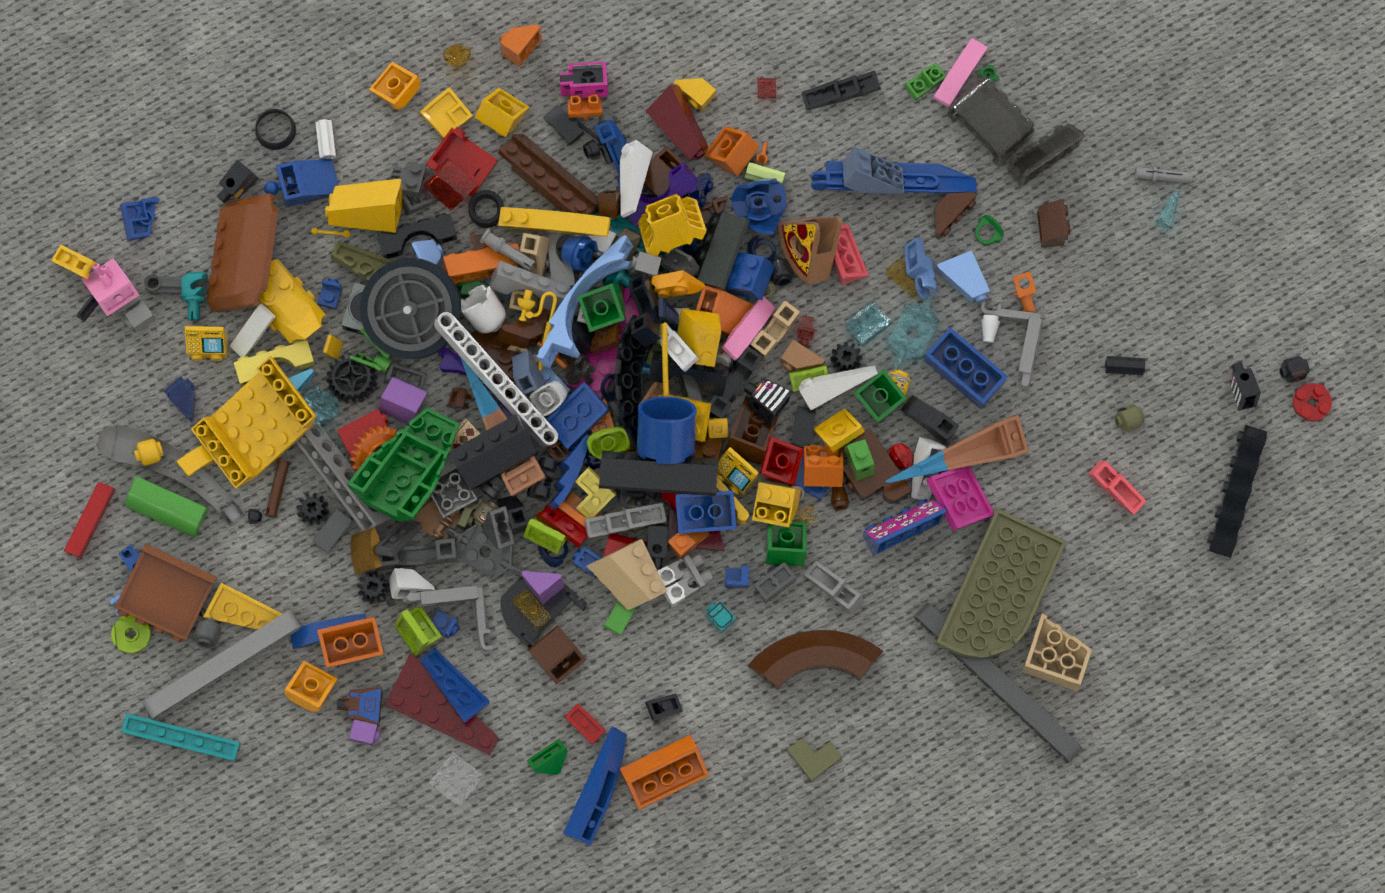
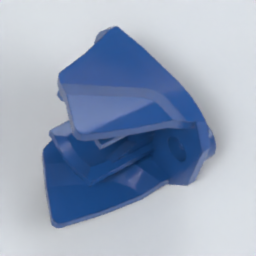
[731,178,787,235]

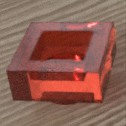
[757,78,776,99]

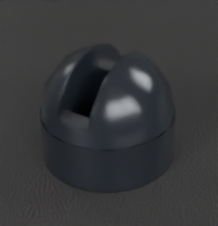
[248,509,262,524]

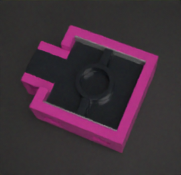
[560,62,608,99]

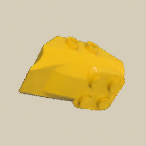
[257,259,326,344]

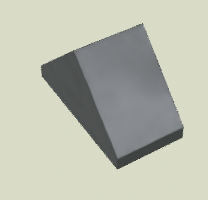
[482,506,515,549]

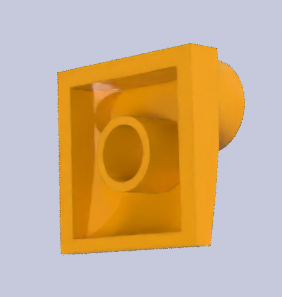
[369,62,421,110]
[651,270,705,298]
[284,661,338,712]

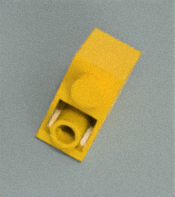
[673,78,716,112]

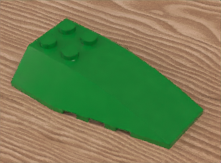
[347,408,460,521]

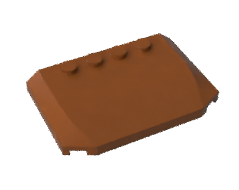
[207,194,278,313]

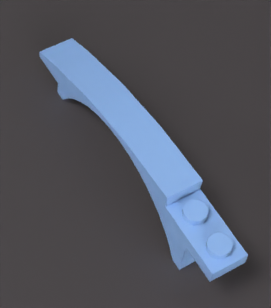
[537,235,633,368]

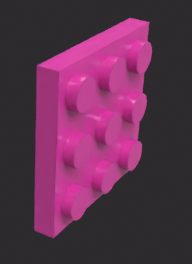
[926,466,994,531]

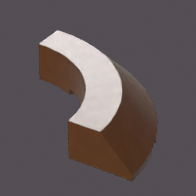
[747,630,883,690]

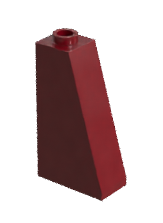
[646,84,708,161]

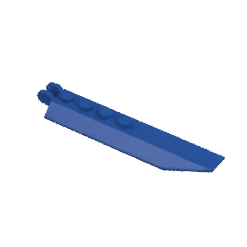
[811,161,977,193]

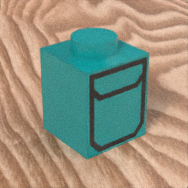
[706,601,736,633]

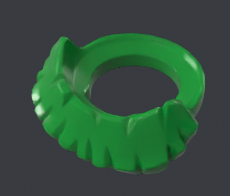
[975,215,1004,245]

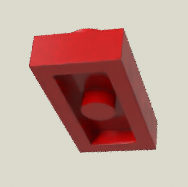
[564,703,606,745]

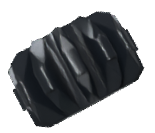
[830,342,863,372]
[296,493,329,526]
[357,571,390,605]

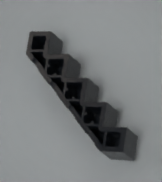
[1207,425,1267,558]

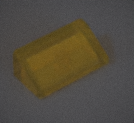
[885,257,917,298]
[512,590,553,631]

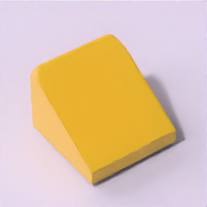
[323,335,343,359]

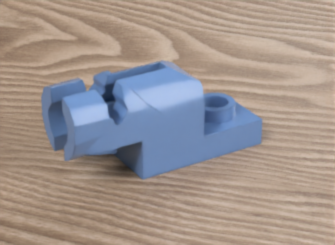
[904,237,937,299]

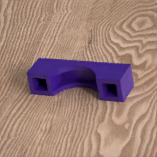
[627,162,698,228]

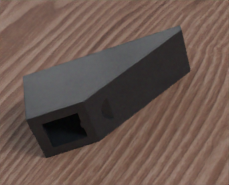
[900,395,959,445]

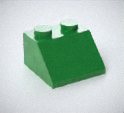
[577,283,626,332]
[854,369,908,423]
[766,521,807,567]

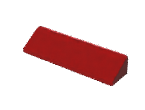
[64,482,116,559]

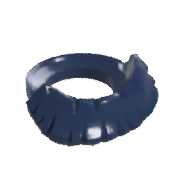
[747,237,776,261]
[600,374,615,402]
[538,542,568,568]

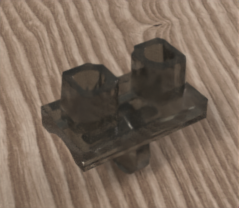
[564,351,596,385]

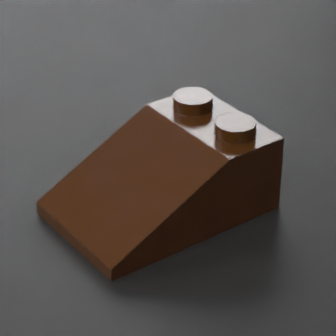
[724,396,779,464]

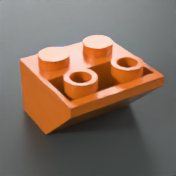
[804,445,844,487]

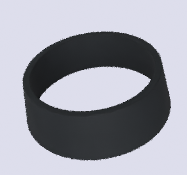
[255,109,296,150]

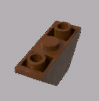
[934,192,977,239]
[496,309,549,349]

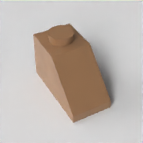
[780,340,825,372]

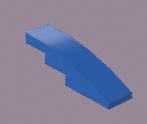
[548,435,589,510]

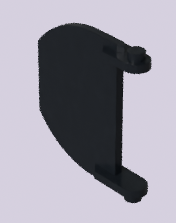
[501,572,587,648]

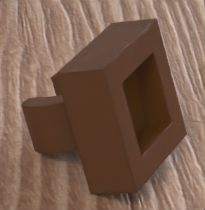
[447,387,472,409]

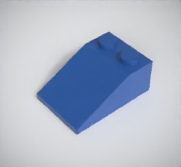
[675,490,736,534]

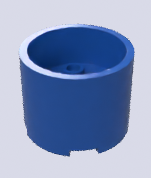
[637,396,697,464]

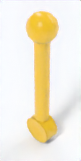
[311,227,350,238]

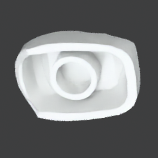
[529,381,567,416]

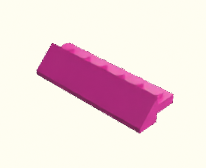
[567,287,639,400]

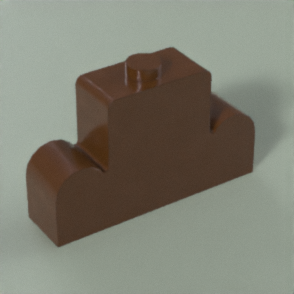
[843,427,912,504]

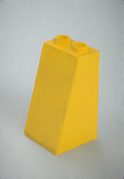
[325,179,403,233]

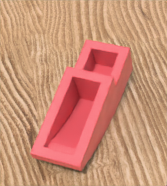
[1088,460,1146,515]

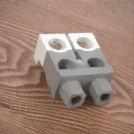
[658,554,713,608]

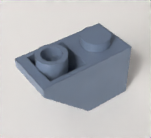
[512,350,546,395]

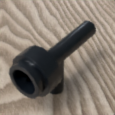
[583,134,626,164]

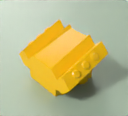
[638,194,706,257]

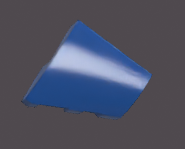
[120,197,159,242]

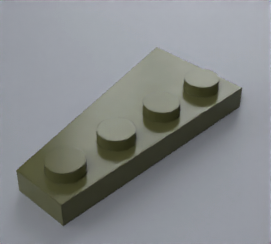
[331,241,393,282]

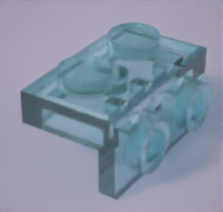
[845,301,892,347]

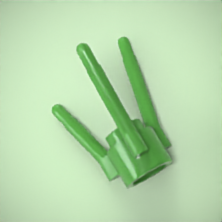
[349,328,392,373]

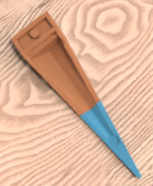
[461,358,546,497]
[885,415,1029,483]

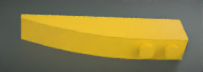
[498,207,611,237]

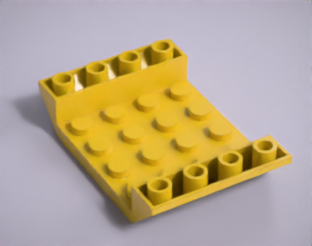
[191,356,317,489]

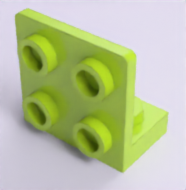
[523,509,567,555]

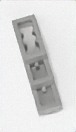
[584,503,667,539]

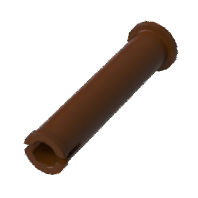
[265,459,292,518]

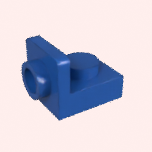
[318,278,342,310]
[572,546,602,576]
[432,610,460,638]

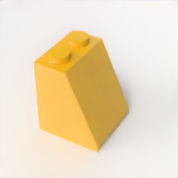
[677,308,721,367]

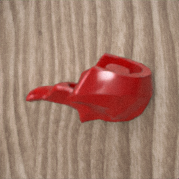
[888,443,914,480]

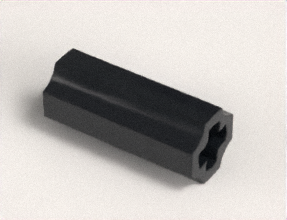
[1105,356,1145,375]

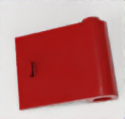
[426,127,499,197]

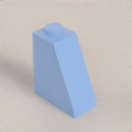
[935,250,990,303]

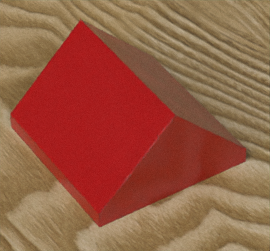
[760,437,804,486]

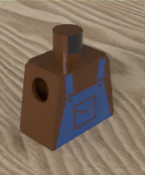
[337,687,383,727]

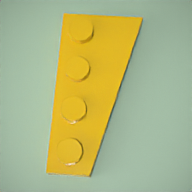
[203,583,282,630]

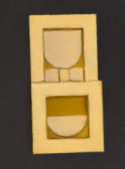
[176,445,214,478]

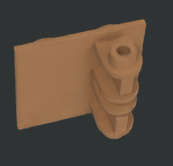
[414,501,463,540]

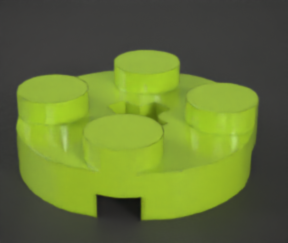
[111,615,151,654]

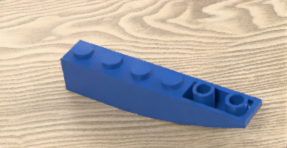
[563,726,627,846]

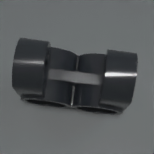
[527,457,558,502]

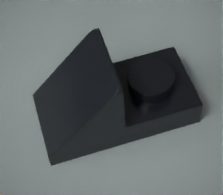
[645,693,683,722]

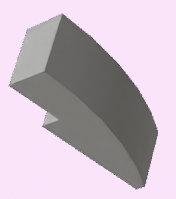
[804,560,864,615]

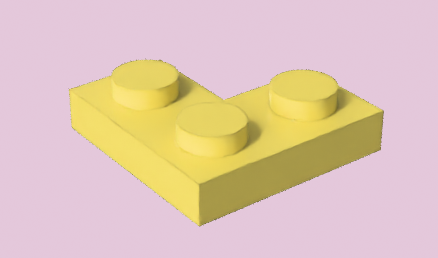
[575,467,616,519]

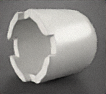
[461,285,506,333]

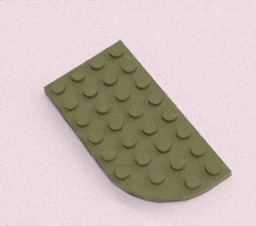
[935,508,1067,658]

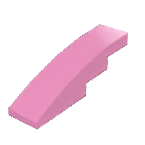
[933,38,988,107]
[721,296,775,360]

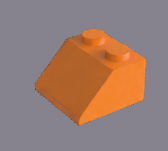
[500,24,542,67]
[704,126,760,176]

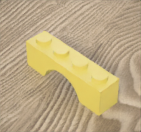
[234,339,315,387]

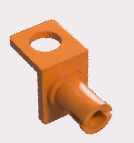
[1013,272,1037,312]

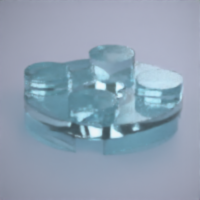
[303,387,339,425]

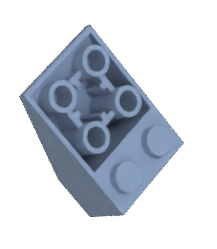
[843,146,904,194]

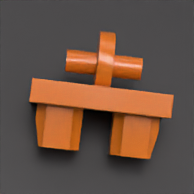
[567,94,602,121]

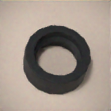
[468,190,504,228]

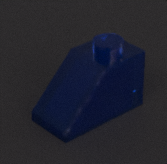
[164,377,196,423]

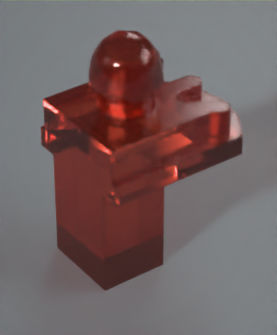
[797,315,815,348]

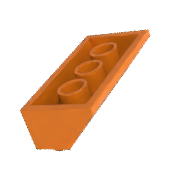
[620,735,709,810]

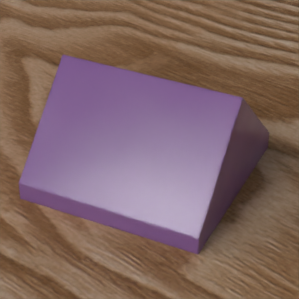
[379,376,428,424]
[522,571,564,604]

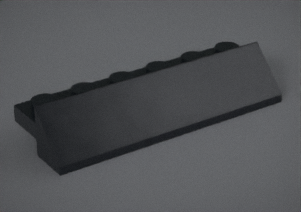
[599,451,718,496]

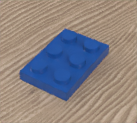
[546,382,610,450]

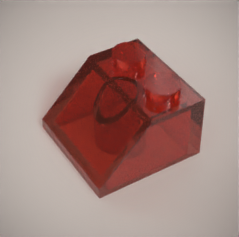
[422,158,477,211]

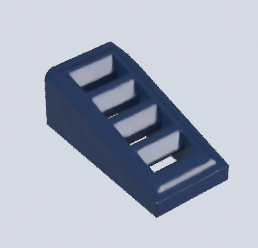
[658,299,679,330]

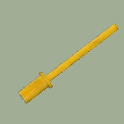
[658,323,674,397]

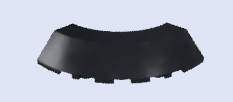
[614,314,654,450]

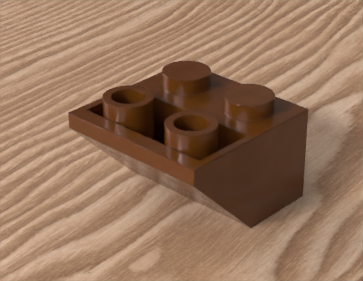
[643,146,693,197]
[1037,199,1070,247]
[528,625,586,685]

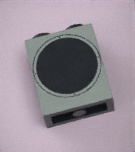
[342,282,366,335]

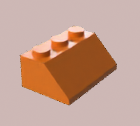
[317,616,384,668]

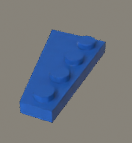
[421,648,490,723]

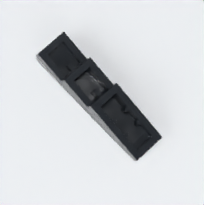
[801,70,881,110]

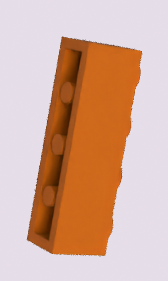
[442,243,522,284]

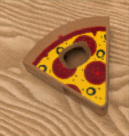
[778,217,842,285]

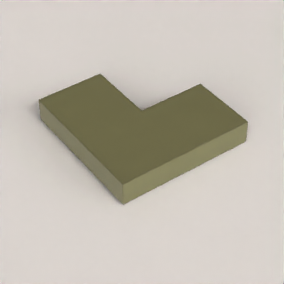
[787,738,842,781]

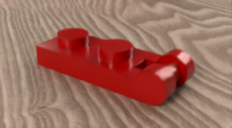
[536,503,588,548]

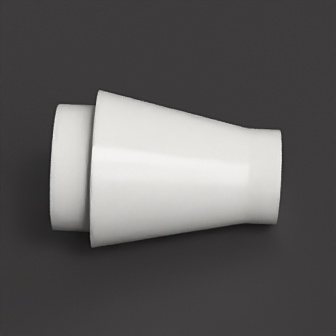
[981,315,1000,343]

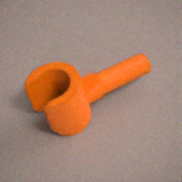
[754,142,768,167]

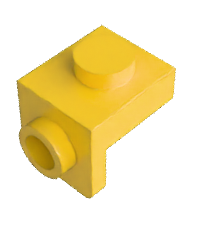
[708,418,728,438]

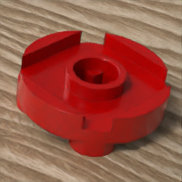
[1293,383,1332,422]

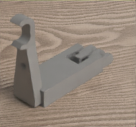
[981,301,1043,391]
[402,586,493,651]

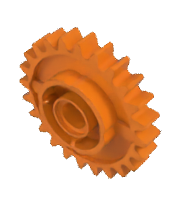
[350,426,396,473]

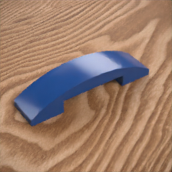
[594,120,627,186]
[290,614,366,649]

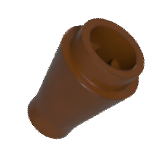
[831,485,850,511]

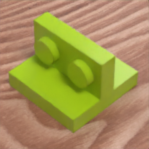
[394,607,442,657]

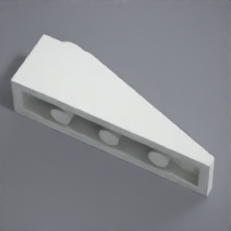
[620,140,653,218]
[799,365,878,410]

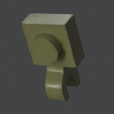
[458,499,482,530]

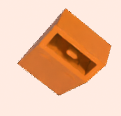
[696,285,754,336]

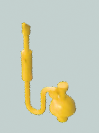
[517,289,557,371]

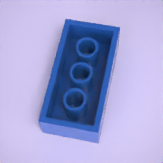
[923,327,1008,409]

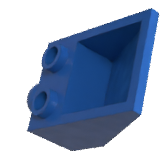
[264,159,339,207]

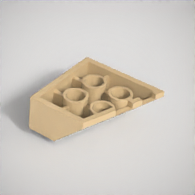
[585,539,667,610]
[1022,613,1092,691]

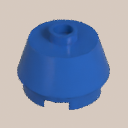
[561,235,598,272]

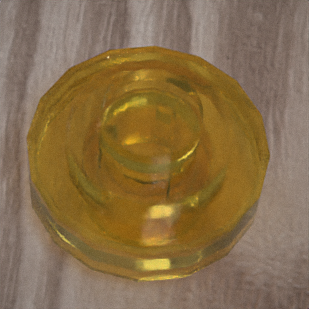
[443,44,471,67]

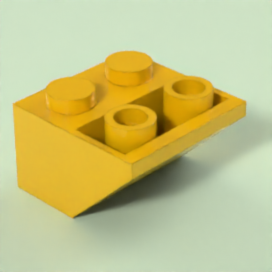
[752,482,801,527]

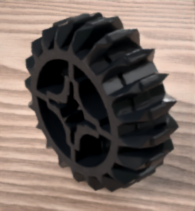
[326,353,378,405]

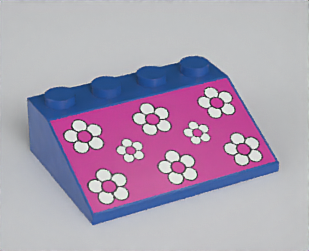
[863,499,946,555]

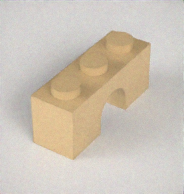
[750,301,800,361]

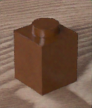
[598,190,621,219]

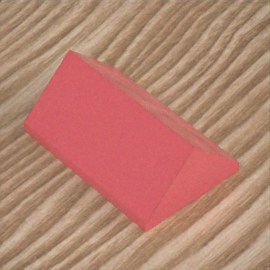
[833,224,869,286]

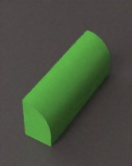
[125,476,208,538]

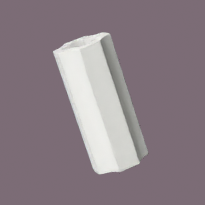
[315,119,336,159]

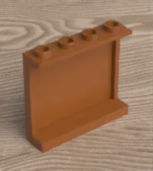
[115,544,217,643]

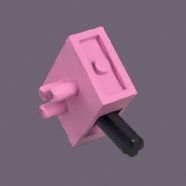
[77,258,139,321]

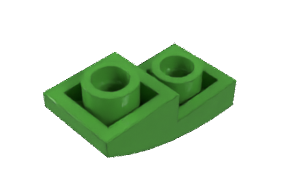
[904,62,946,101]
[603,601,637,636]

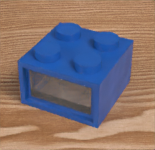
[725,252,774,300]

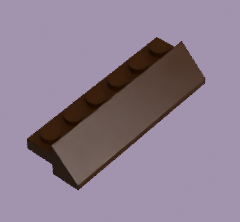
[498,134,599,215]

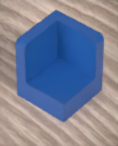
[725,566,749,588]

